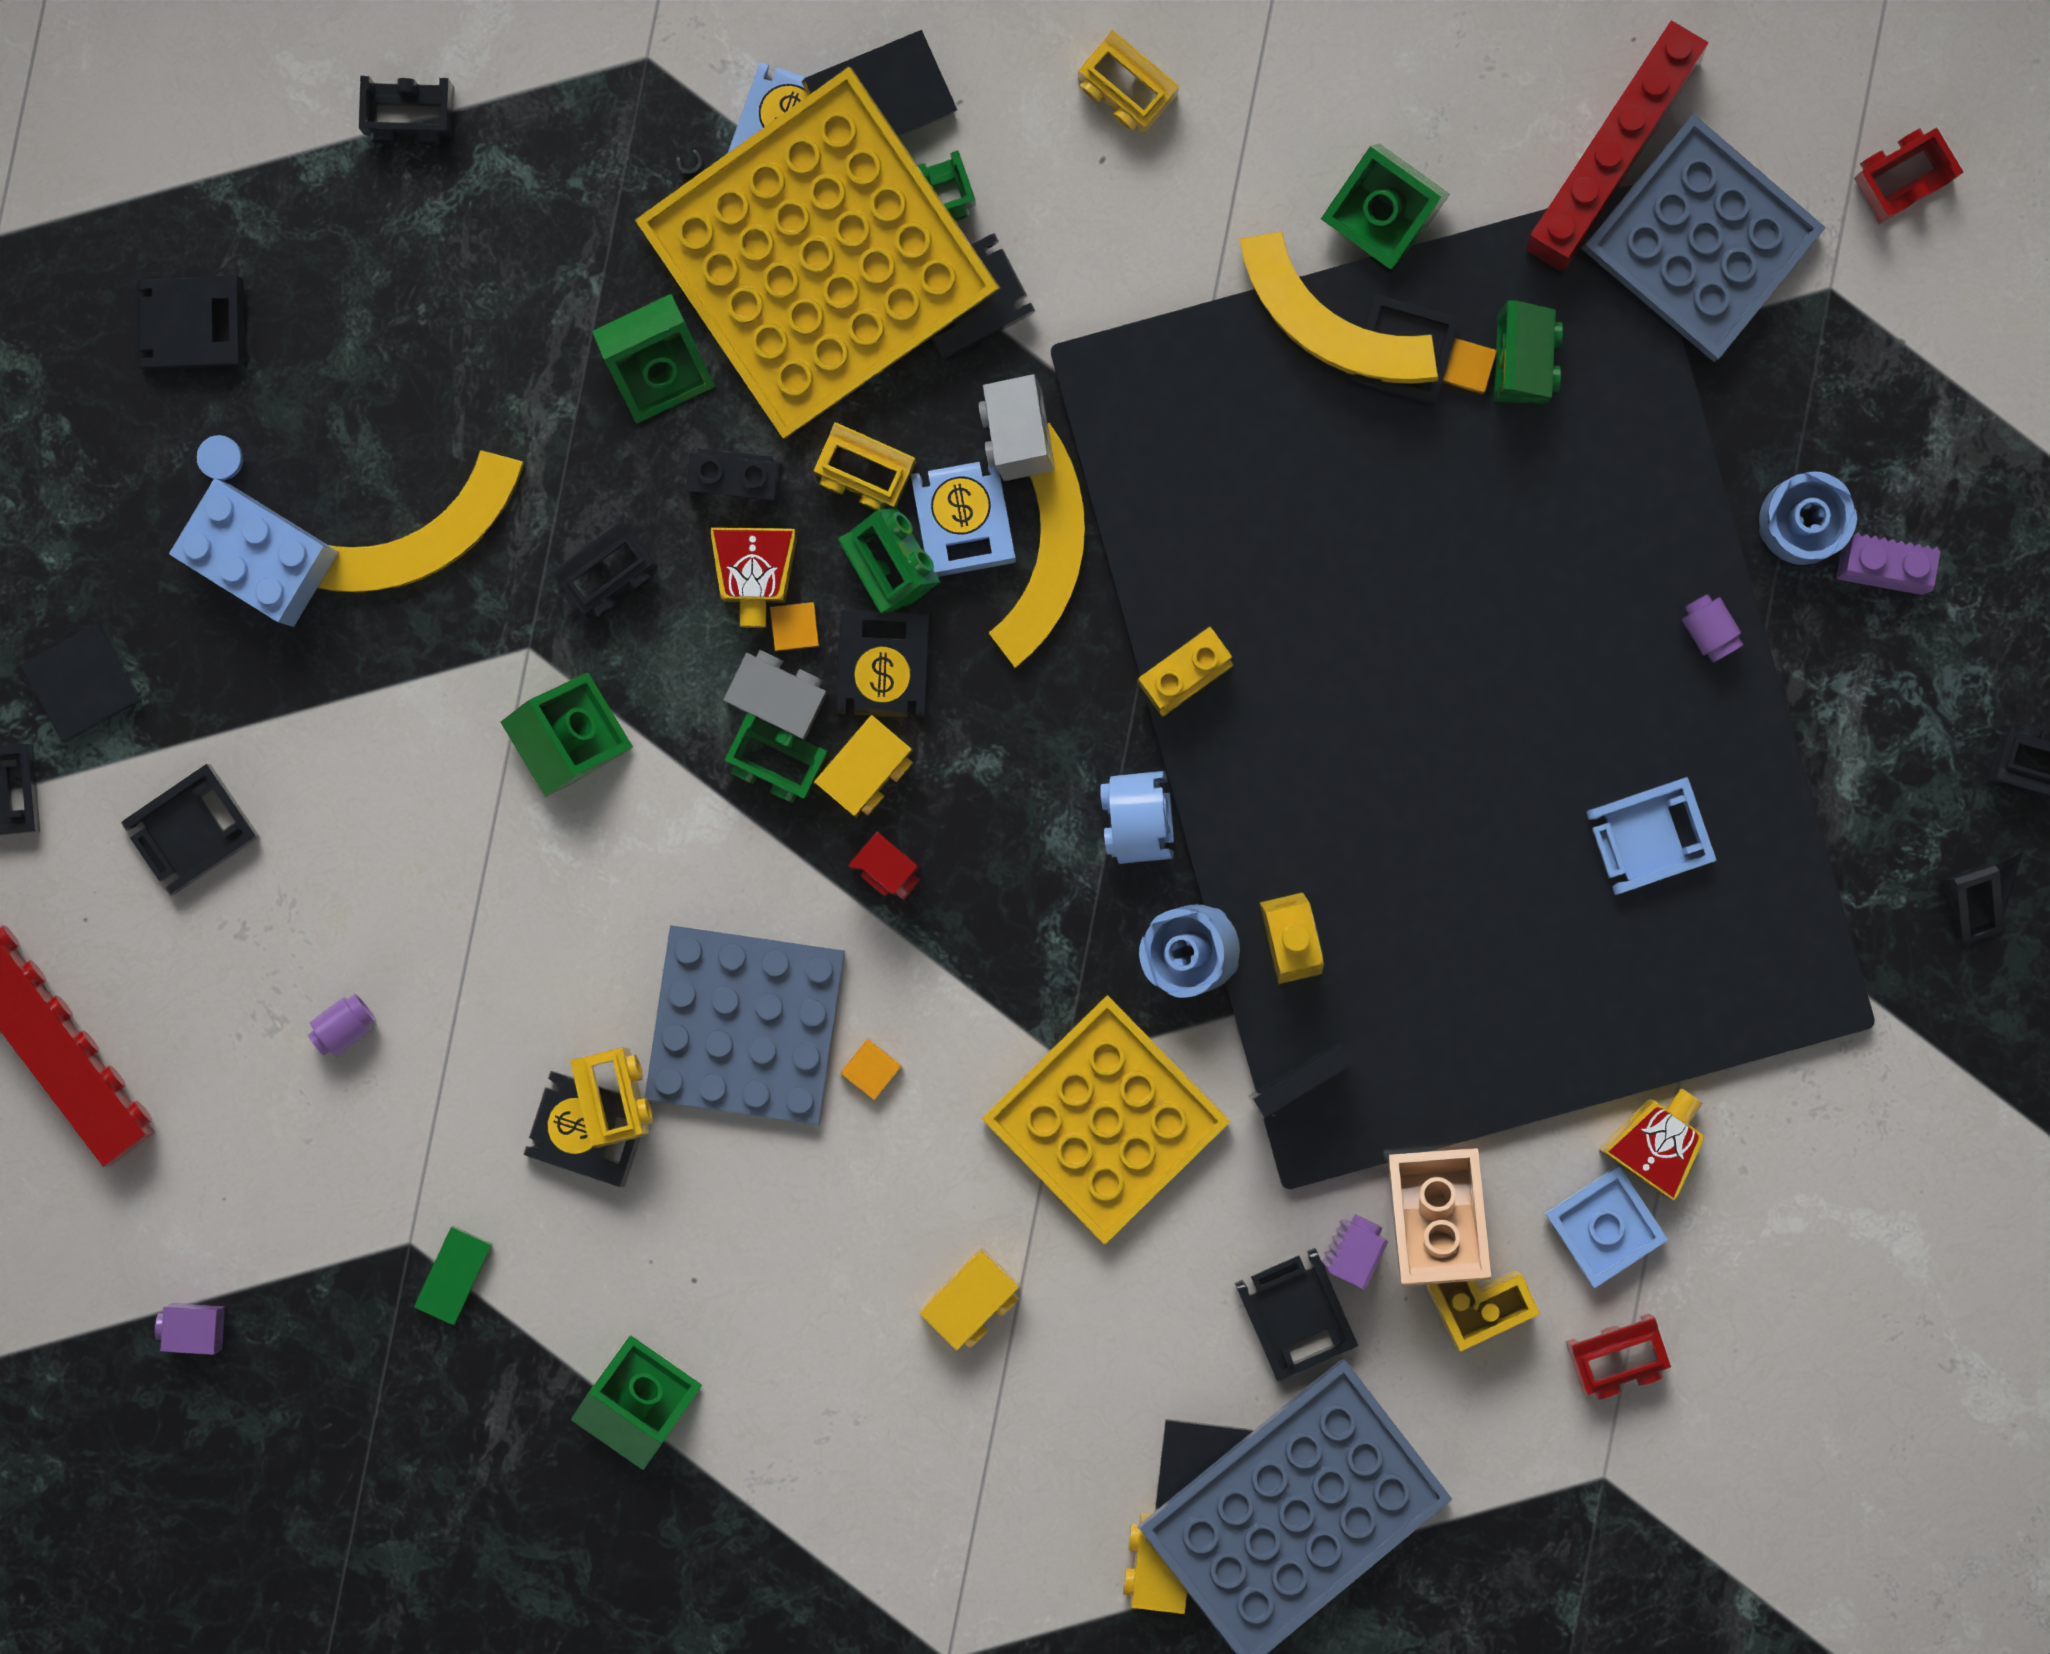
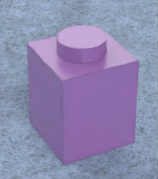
[155,1303,225,1355]

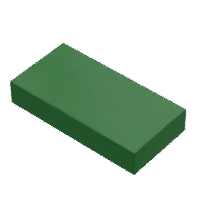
[414,1226,493,1325]

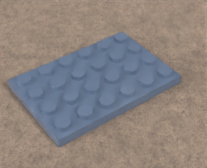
[1137,1359,1452,1654]

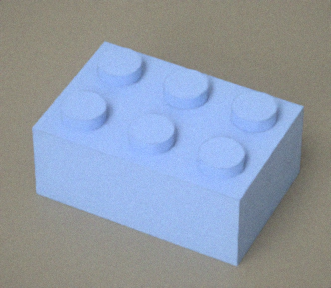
[169,478,339,627]

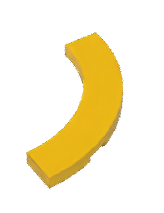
[1239,231,1439,383]
[989,423,1085,668]
[318,450,525,593]

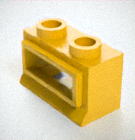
[1078,29,1179,134]
[814,422,916,511]
[1137,627,1234,717]
[570,1047,653,1148]

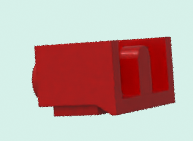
[1854,127,1964,224]
[848,832,920,900]
[1565,1314,1671,1400]

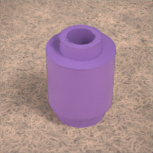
[1682,594,1743,663]
[308,994,377,1057]

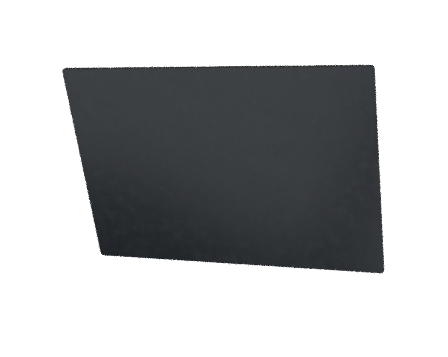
[1051,185,1875,1189]

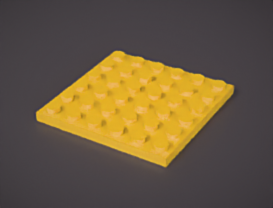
[635,67,1000,439]

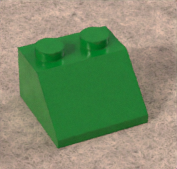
[1321,144,1450,270]
[592,294,715,424]
[1494,300,1563,404]
[500,673,633,797]
[571,1335,702,1470]

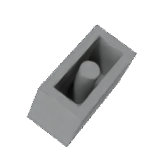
[979,374,1055,481]
[723,650,828,741]

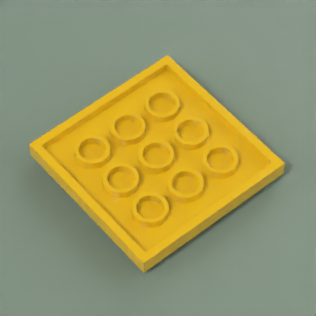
[981,995,1231,1245]

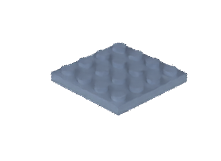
[1581,114,1826,362]
[645,925,845,1125]

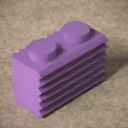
[1837,532,1940,595]
[1321,1214,1388,1290]

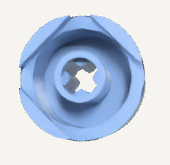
[1759,471,1857,565]
[1101,771,1174,864]
[1139,904,1240,998]

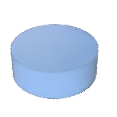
[197,435,243,481]

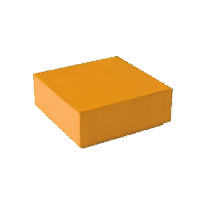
[1442,338,1497,394]
[770,602,819,652]
[840,1038,902,1100]

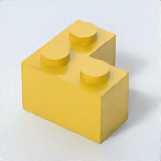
[1425,1270,1540,1352]

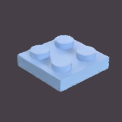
[1544,1165,1668,1288]

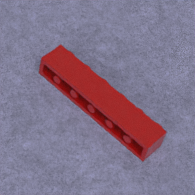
[1526,20,1709,273]
[0,925,155,1167]

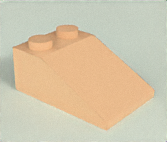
[1388,1148,1491,1286]

